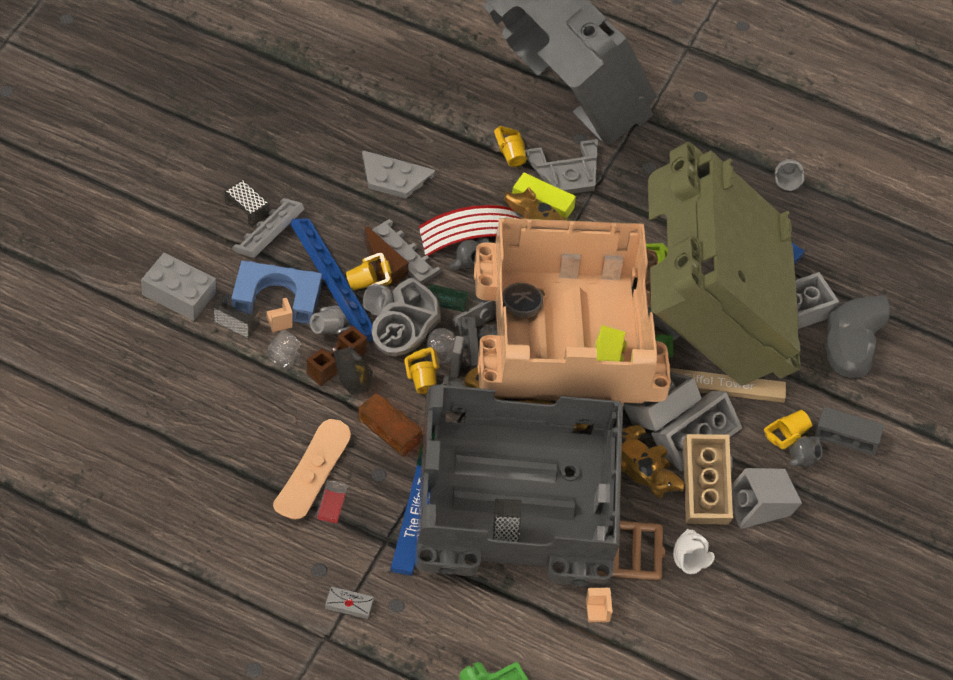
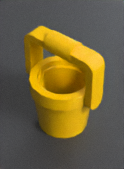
[494,126,527,167]
[346,253,392,290]
[405,347,440,394]
[764,410,812,449]

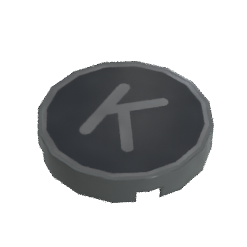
[502,283,543,318]

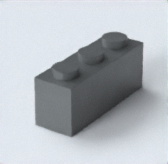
[815,407,884,456]

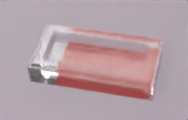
[316,480,348,524]

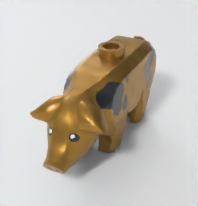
[504,187,567,220]
[621,425,685,499]

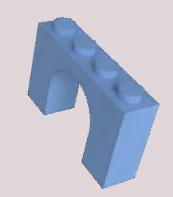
[231,260,322,324]

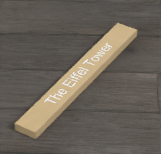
[670,368,786,403]

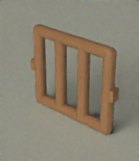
[597,521,665,581]

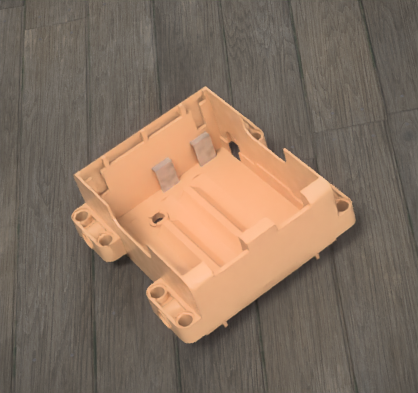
[474,218,671,405]

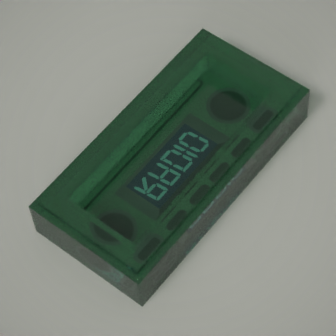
[428,283,469,312]

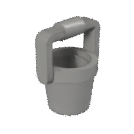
[310,306,351,335]

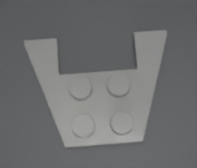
[525,139,598,194]

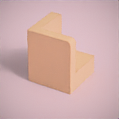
[267,298,293,332]
[586,588,612,622]

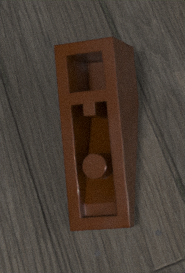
[364,226,409,287]

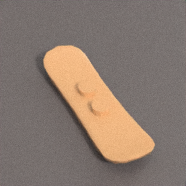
[273,419,351,519]

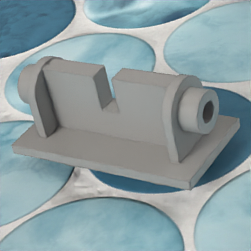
[452,301,495,335]

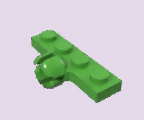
[459,662,528,680]

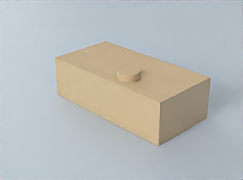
[683,434,733,525]

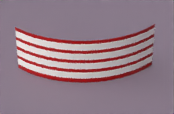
[419,205,522,256]

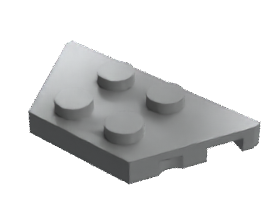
[362,150,435,199]

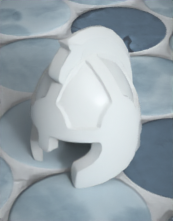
[673,528,715,574]

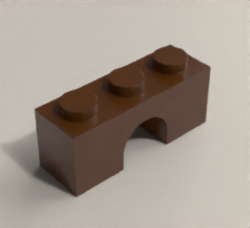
[306,325,367,386]

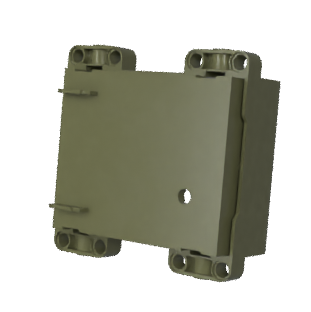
[648,141,800,385]

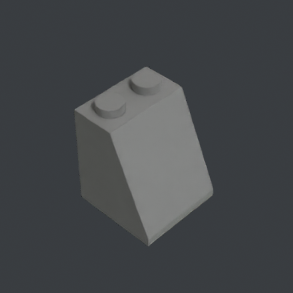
[732,468,802,528]

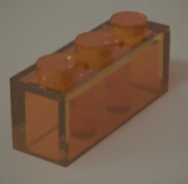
[358,393,422,457]

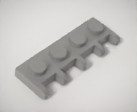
[232,198,304,258]
[372,219,442,284]

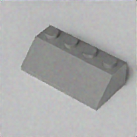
[651,391,742,471]

